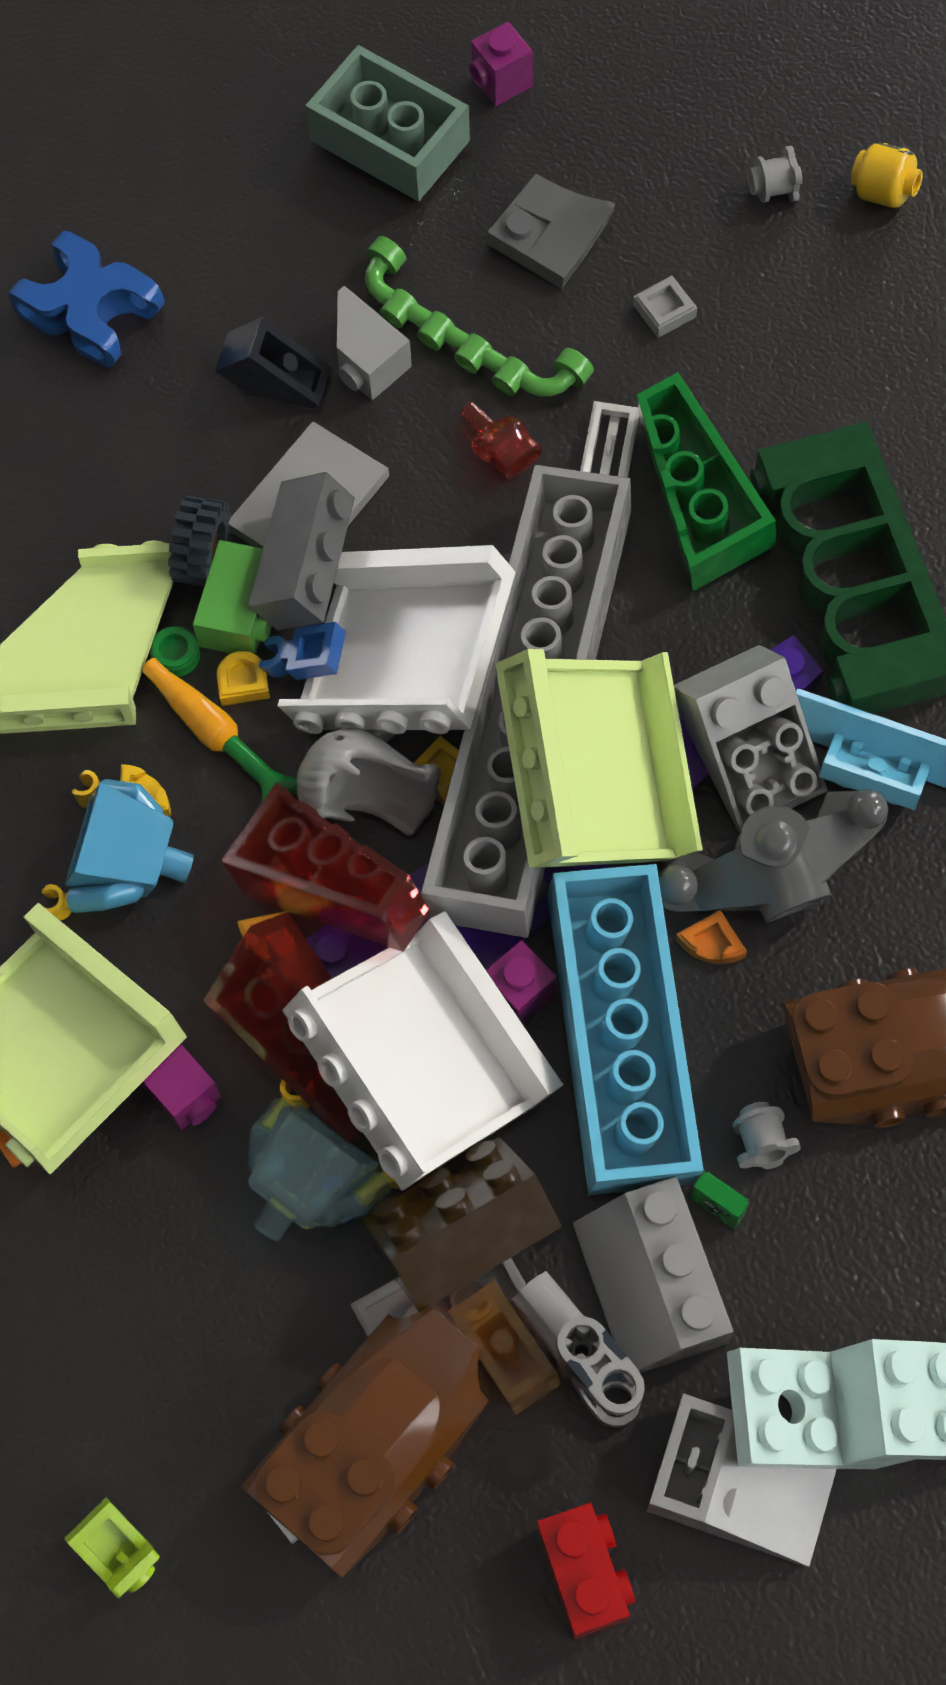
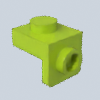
[65,1497,160,1598]

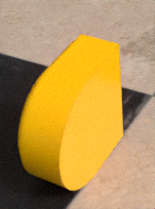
[217,651,270,706]

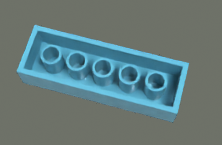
[547,864,704,1196]

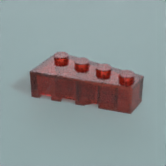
[221,782,431,952]
[203,912,365,1144]

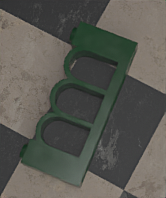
[750,421,946,714]

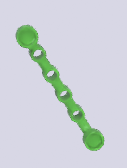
[365,236,594,397]

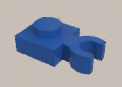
[259,622,346,680]

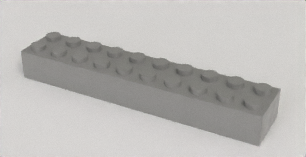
[421,465,632,938]

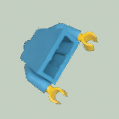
[42,770,194,921]

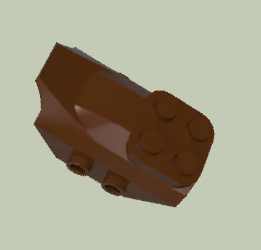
[781,968,946,1128]
[240,1307,489,1578]

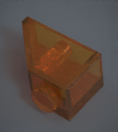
[448,1280,561,1415]

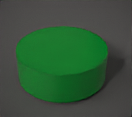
[150,626,200,677]

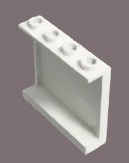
[277,545,515,734]
[282,911,563,1191]

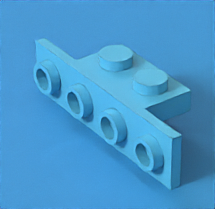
[796,688,946,811]

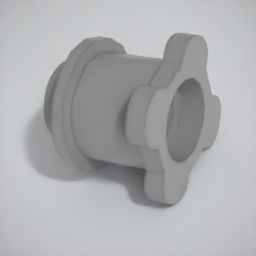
[747,146,802,203]
[733,1102,801,1169]

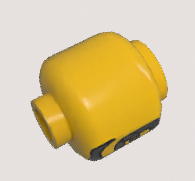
[851,142,923,208]

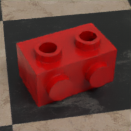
[537,1503,636,1640]

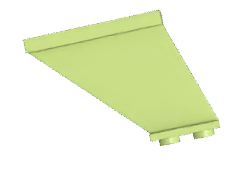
[0,540,174,734]

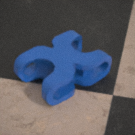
[7,231,165,368]

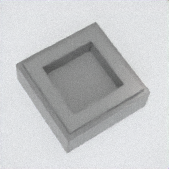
[633,276,697,338]

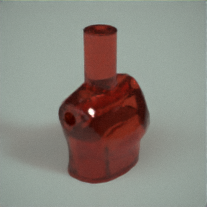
[460,401,542,479]

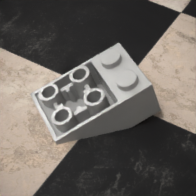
[674,645,828,833]
[646,1393,837,1568]

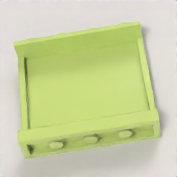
[495,649,703,868]
[0,903,187,1175]

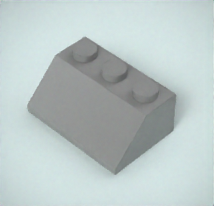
[573,1176,734,1373]

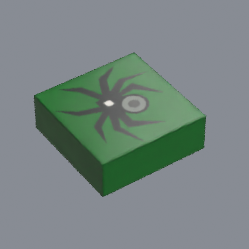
[690,1172,749,1230]

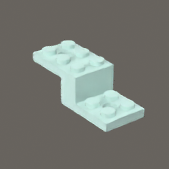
[727,1339,946,1469]

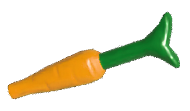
[141,658,297,820]

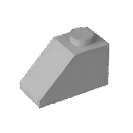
[337,286,412,400]

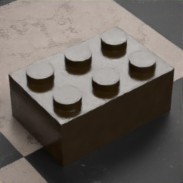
[361,1137,562,1312]

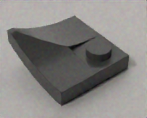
[485,174,615,289]

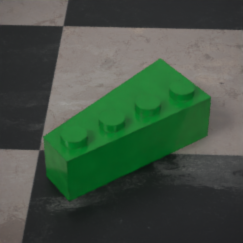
[636,372,777,591]

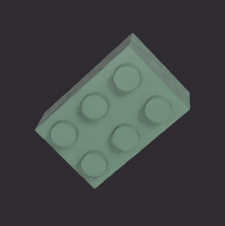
[305,45,470,202]

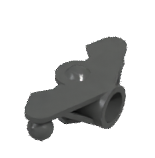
[658,789,888,923]

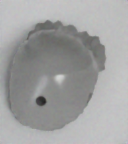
[297,728,441,836]

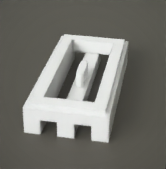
[580,401,639,478]

